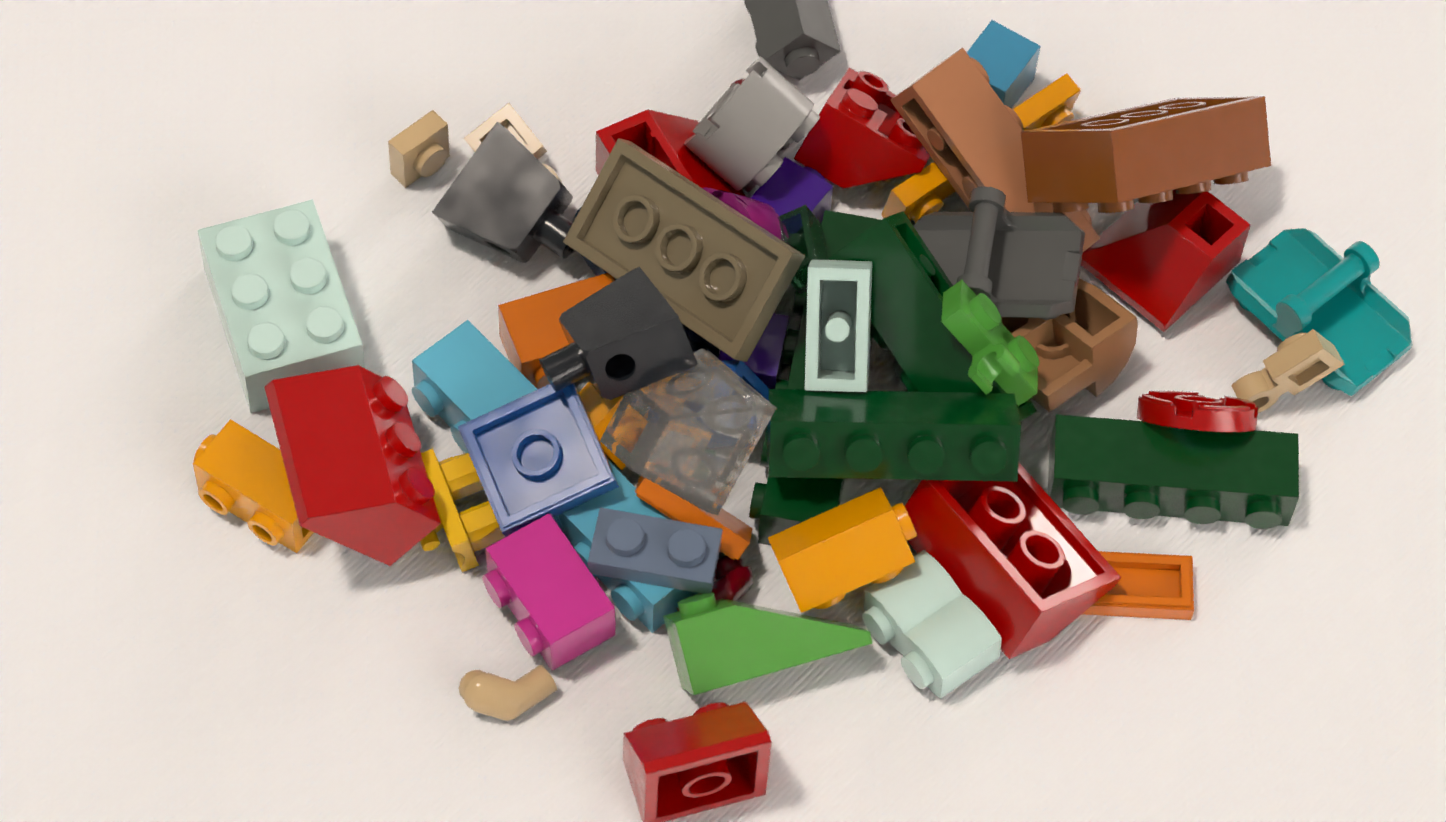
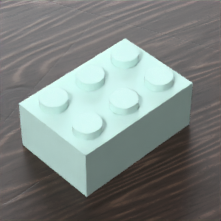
[198,199,365,413]

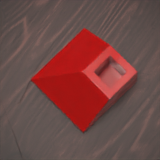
[793,67,930,189]
[1081,189,1251,332]

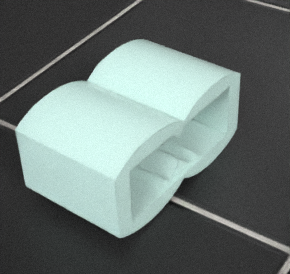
[862,550,1002,699]

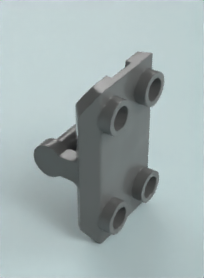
[914,186,1085,320]

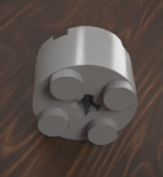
[684,57,820,193]

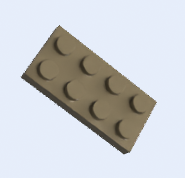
[563,138,805,362]

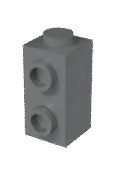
[744,0,841,80]

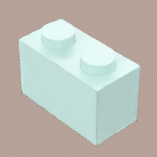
[805,260,872,392]

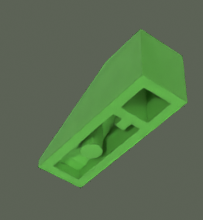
[663,593,873,695]

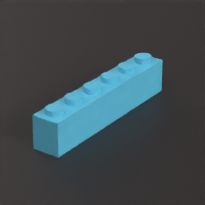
[412,320,697,633]

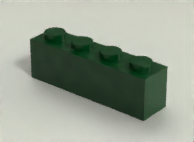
[829,211,1037,422]
[766,389,1021,482]
[1048,414,1299,529]

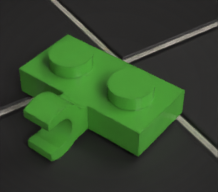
[941,280,1040,406]

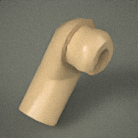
[459,665,557,721]

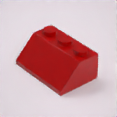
[264,365,441,566]
[904,462,1122,659]

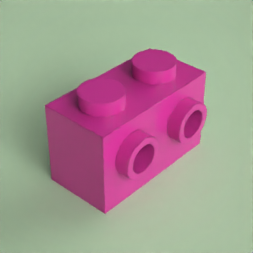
[482,513,616,671]

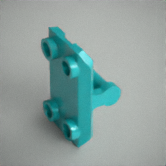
[1226,228,1412,396]

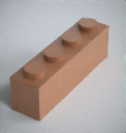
[890,48,1100,252]

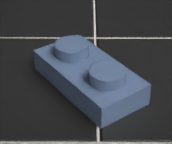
[588,508,723,594]

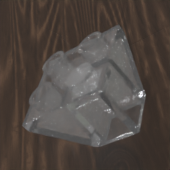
[600,349,776,515]

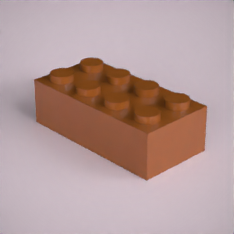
[1021,96,1271,213]

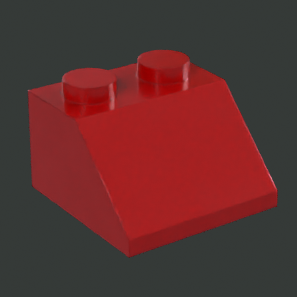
[623,701,771,822]

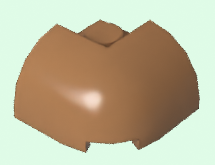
[1001,278,1138,413]

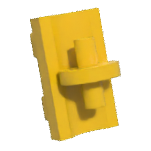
[420,448,504,572]

